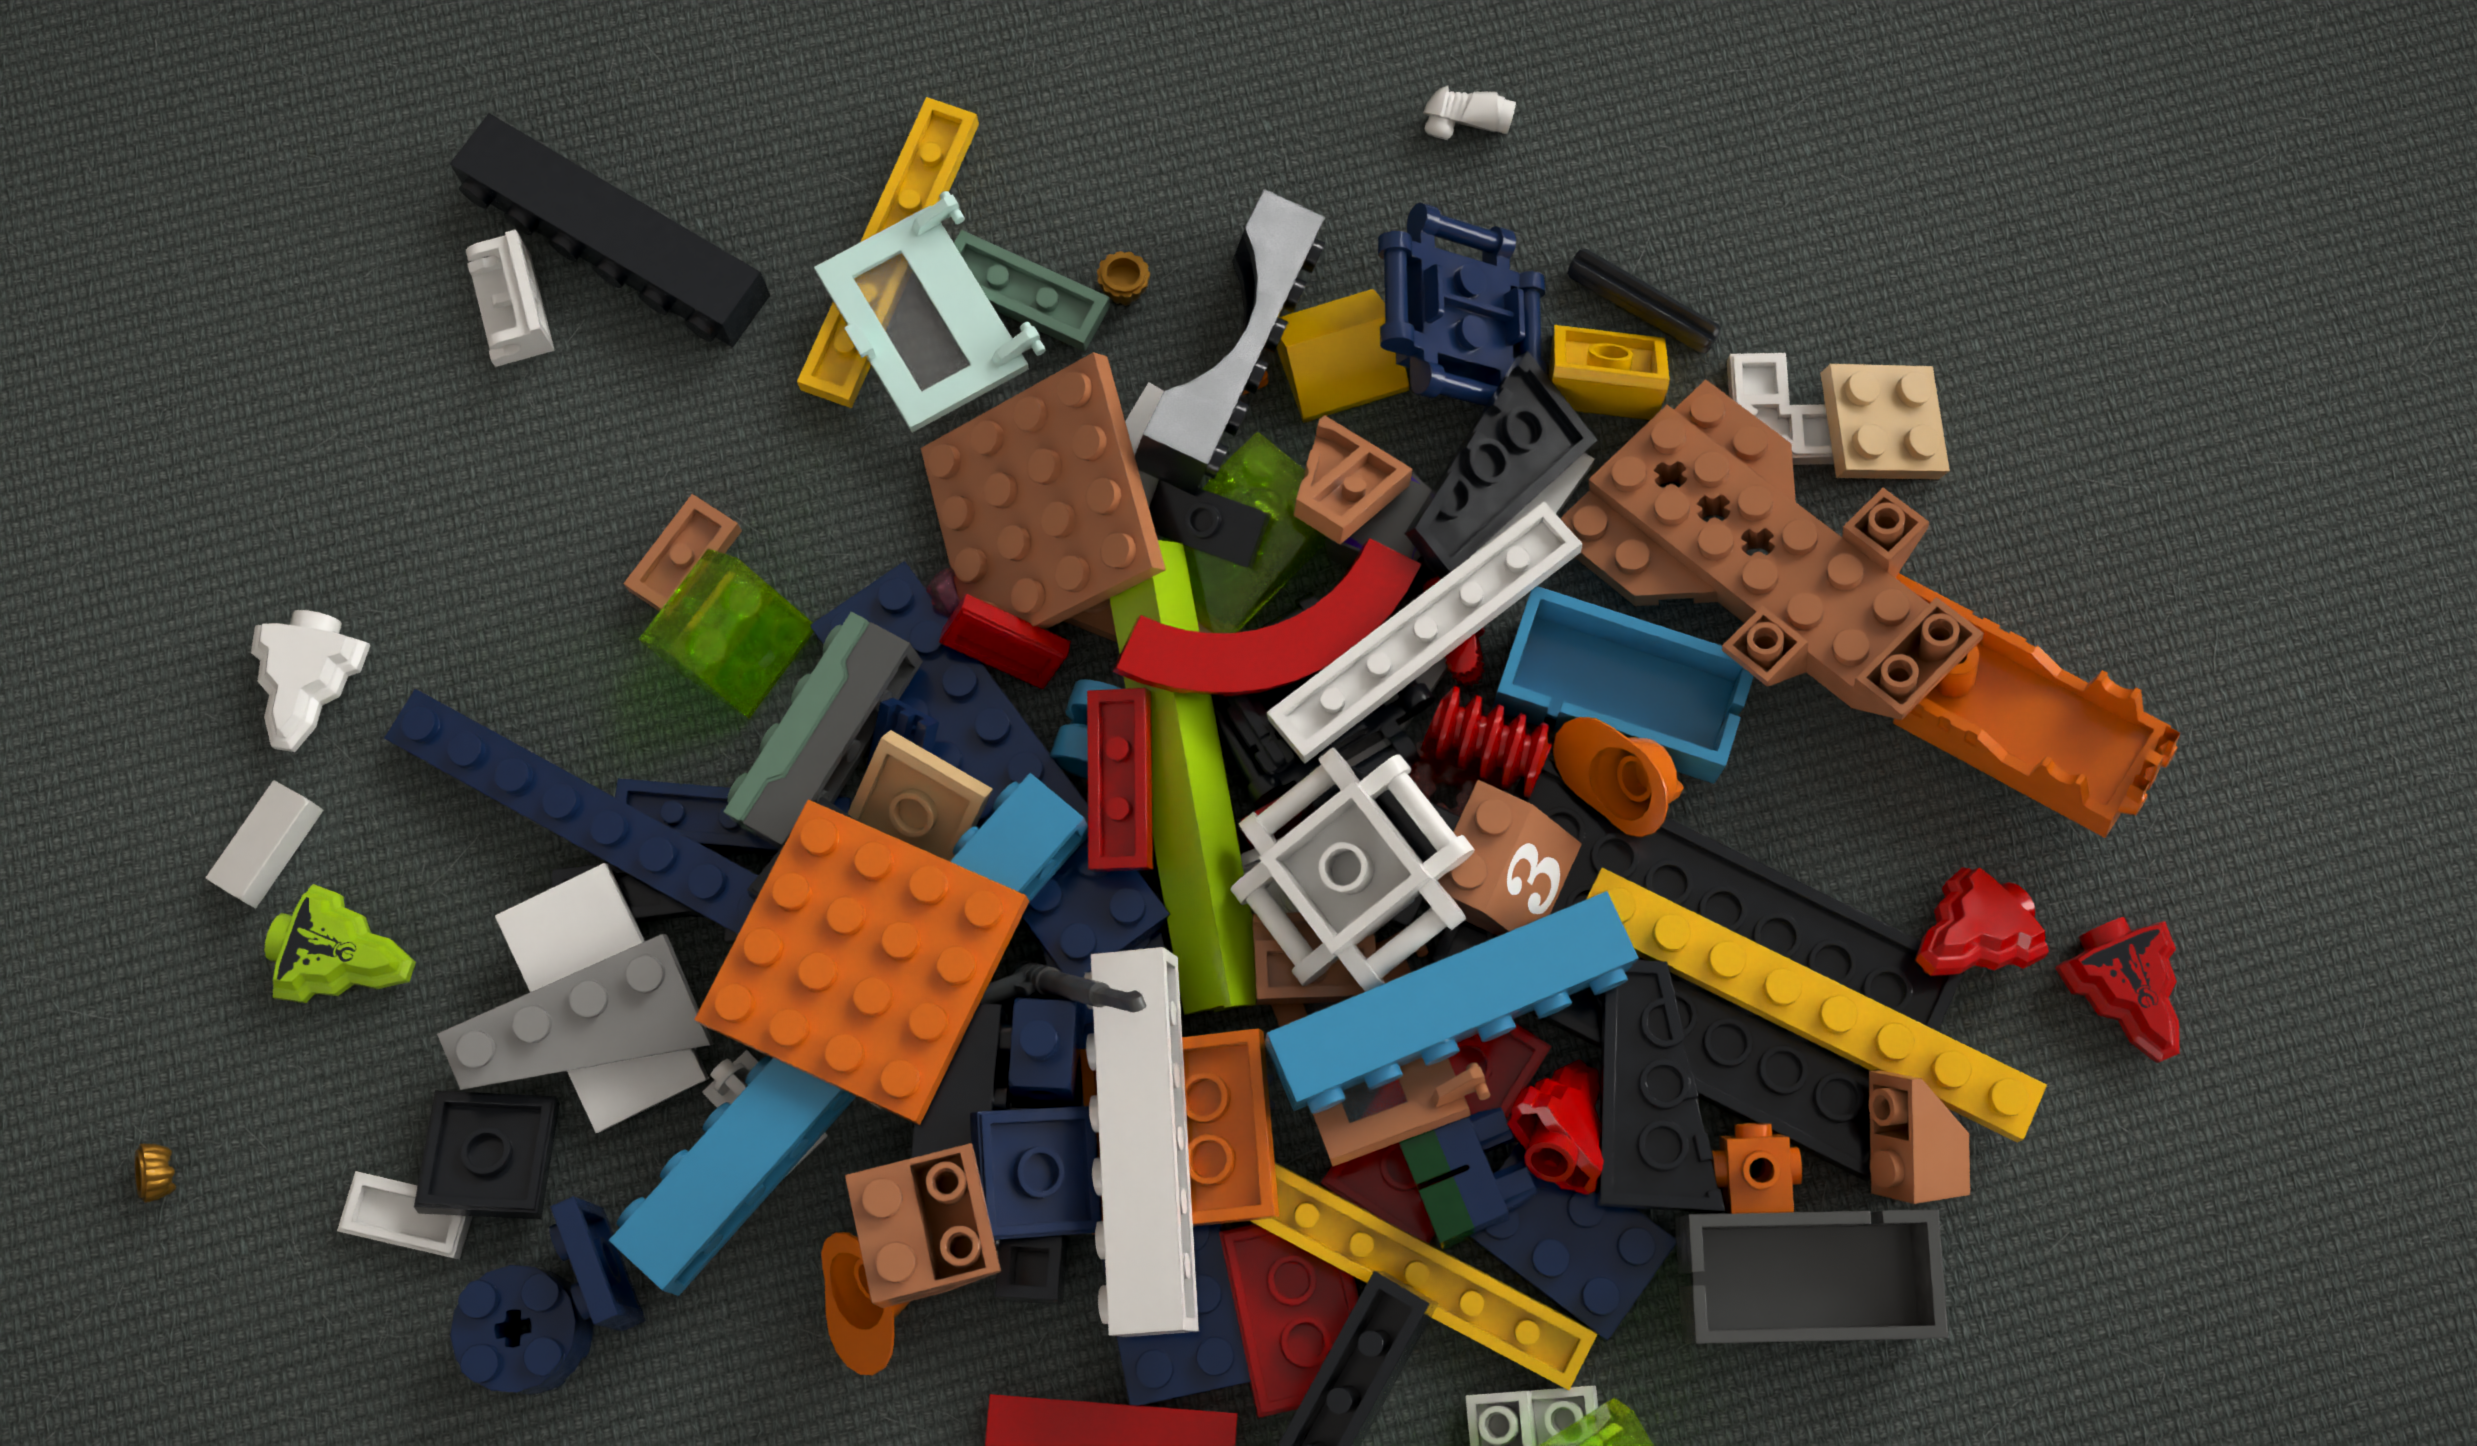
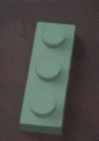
[954,229,1110,352]

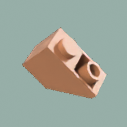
[1869,1070,1970,1204]

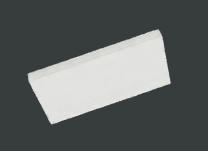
[495,863,709,1133]

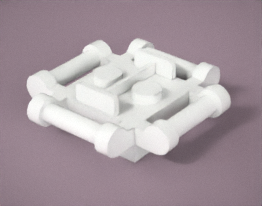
[1230,748,1475,992]

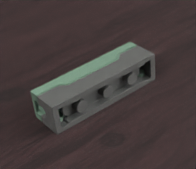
[723,611,923,849]

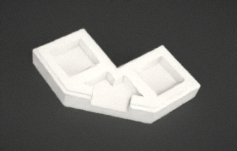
[1727,353,1834,465]

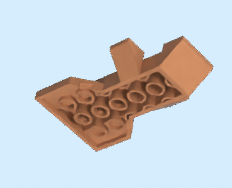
[1560,379,1984,720]

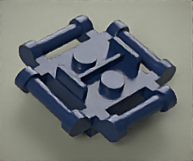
[1378,202,1549,406]

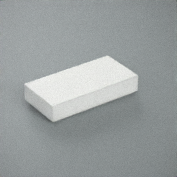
[337,1171,472,1260]

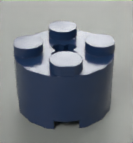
[450,1265,594,1395]

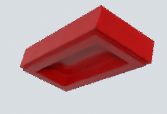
[939,594,1071,689]

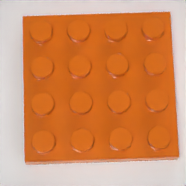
[694,799,1029,1125]

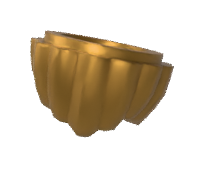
[1097,251,1150,306]
[134,1144,176,1203]

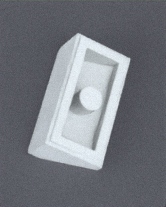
[206,780,324,909]

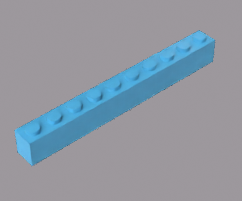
[609,773,1088,1296]

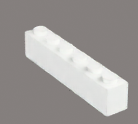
[1084,947,1199,1337]

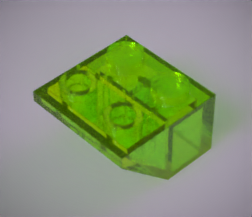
[638,549,814,718]

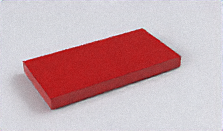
[1320,1023,1552,1243]
[985,1394,1238,1446]

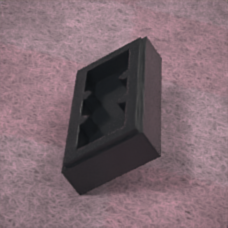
[1149,480,1272,569]

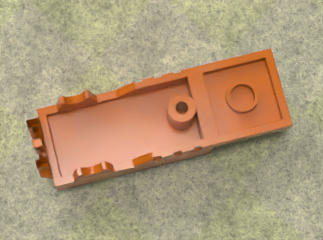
[1893,573,2180,838]

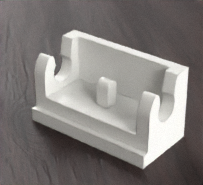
[466,230,555,367]

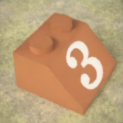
[1424,780,1582,936]

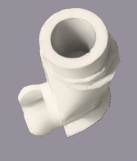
[1423,85,1516,140]

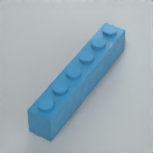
[1264,891,1639,1114]

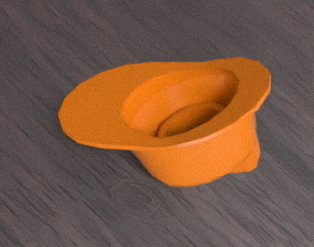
[1553,717,1684,837]
[821,1232,910,1375]

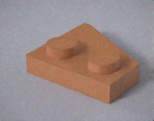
[1294,415,1413,545]

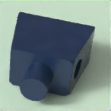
[1008,998,1086,1109]

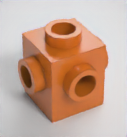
[1711,1123,1802,1214]

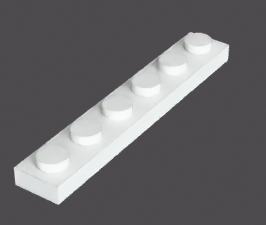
[1267,501,1582,764]

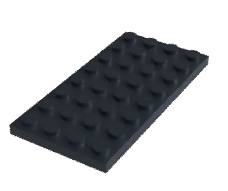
[1430,759,1965,1182]

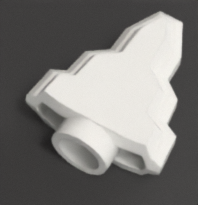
[251,610,370,752]

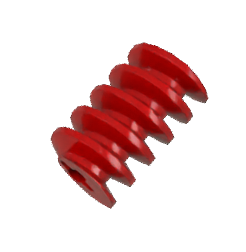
[1420,685,1552,798]

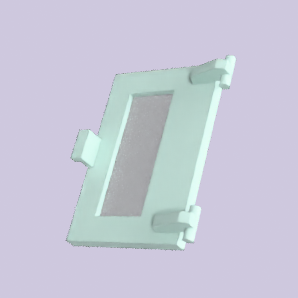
[814,191,1046,433]

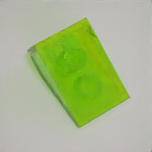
[1162,431,1325,633]

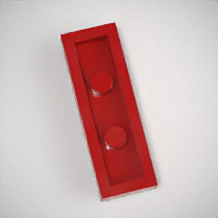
[1087,688,1153,872]

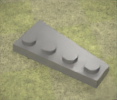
[437,934,714,1090]

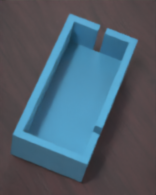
[1491,586,1754,784]

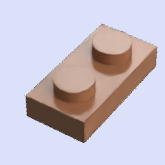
[623,494,742,621]

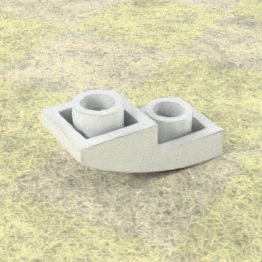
[1466,1386,1602,1446]

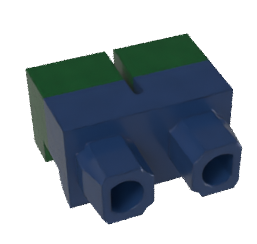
[1398,1107,1537,1250]

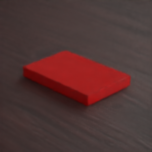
[1219,1224,1359,1418]

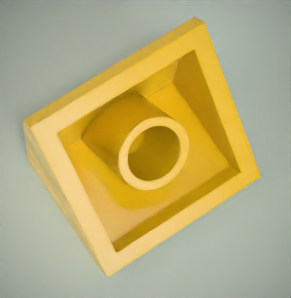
[1277,289,1409,423]
[1549,325,1670,420]

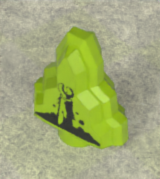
[264,884,416,1003]

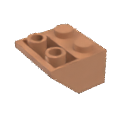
[845,1143,1001,1308]

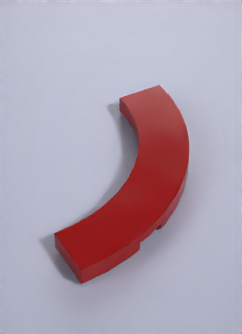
[1112,538,1421,696]

